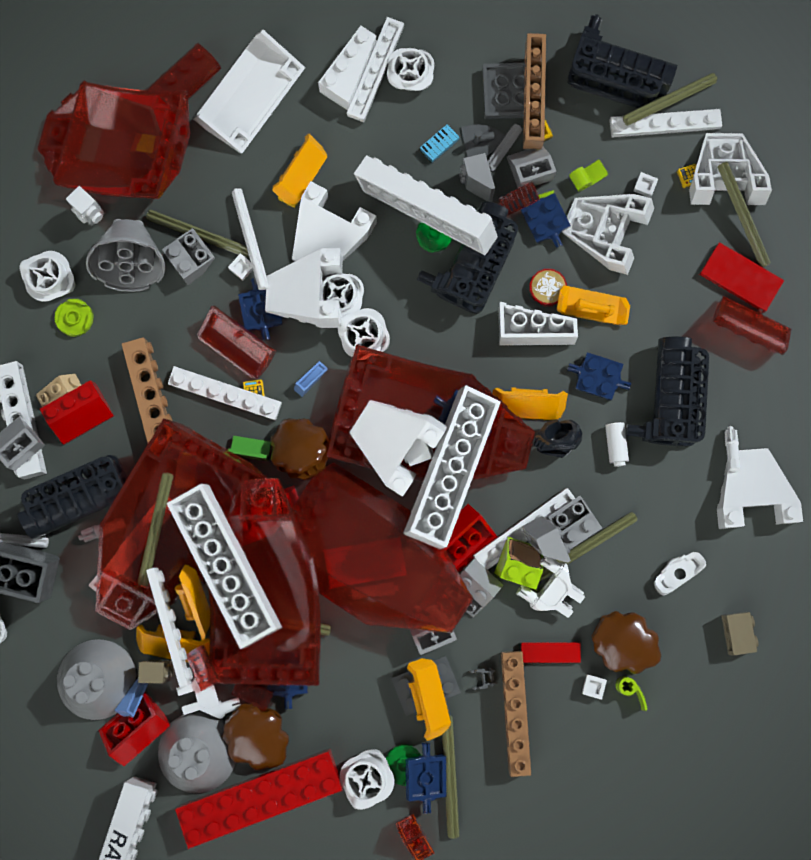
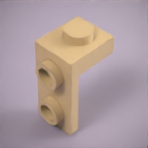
[36,374,81,407]

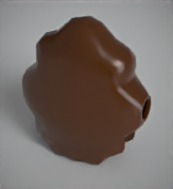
[270,418,330,481]
[591,611,662,674]
[222,703,289,770]

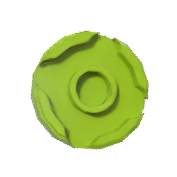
[54,299,94,337]

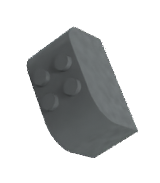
[0,542,60,603]

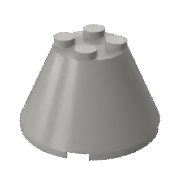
[86,219,165,292]
[57,639,137,720]
[158,711,236,793]

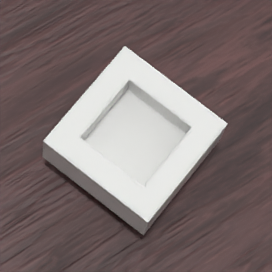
[633,172,658,198]
[228,254,253,281]
[581,674,607,699]

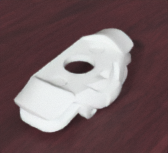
[654,552,706,596]

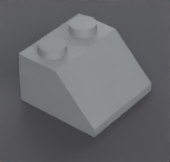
[459,153,495,202]

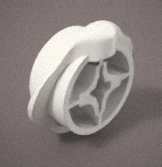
[387,48,434,91]
[19,251,75,302]
[322,274,364,318]
[338,308,390,359]
[340,749,394,810]

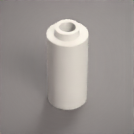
[605,422,629,467]

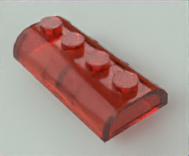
[143,43,221,108]
[712,296,792,355]
[197,305,276,380]

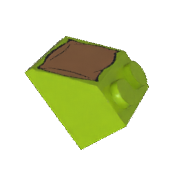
[494,536,543,590]

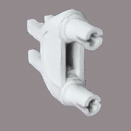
[516,556,585,618]
[176,658,241,719]

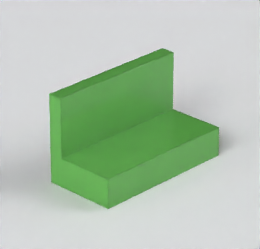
[228,436,271,461]

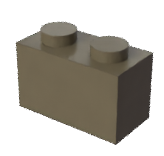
[721,612,758,655]
[138,660,174,683]

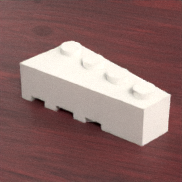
[318,26,376,110]
[498,302,578,345]

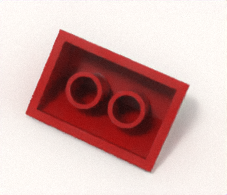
[40,380,114,445]
[427,504,497,576]
[98,691,170,766]

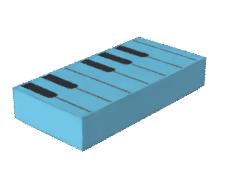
[420,124,460,163]

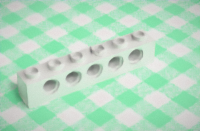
[0,361,47,480]

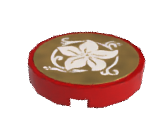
[529,269,567,306]

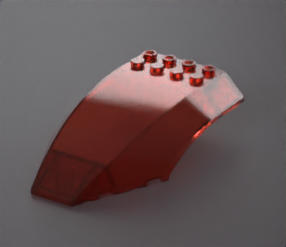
[326,344,535,482]
[95,418,268,630]
[269,463,474,633]
[208,478,321,686]

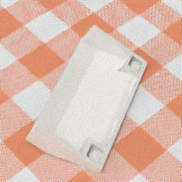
[193,30,305,154]

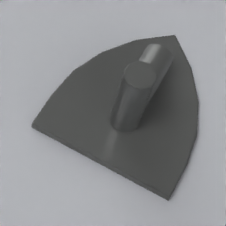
[461,124,506,157]

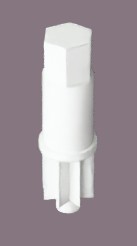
[724,426,741,472]

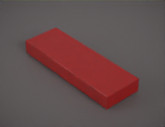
[521,642,581,663]

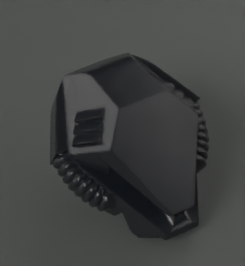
[534,419,582,458]

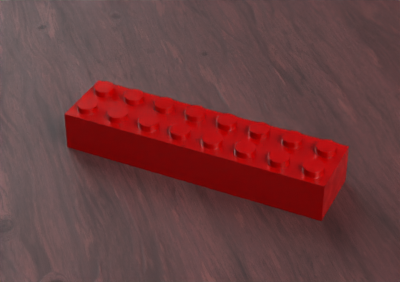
[175,748,343,849]

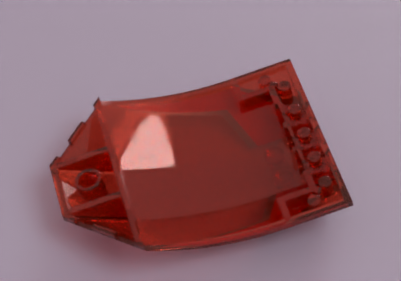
[38,80,190,199]

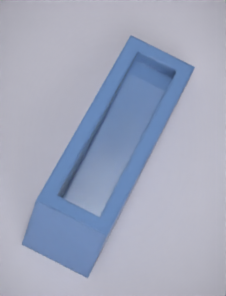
[294,361,328,397]
[114,678,148,717]

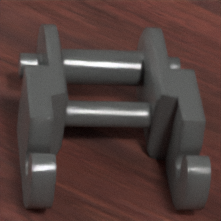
[470,668,497,690]

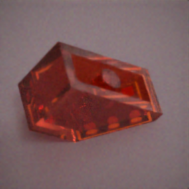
[396,814,435,860]

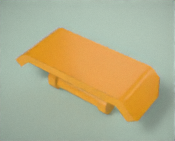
[273,134,327,205]
[557,285,630,325]
[492,387,568,420]
[175,565,213,641]
[136,624,212,665]
[407,658,451,741]

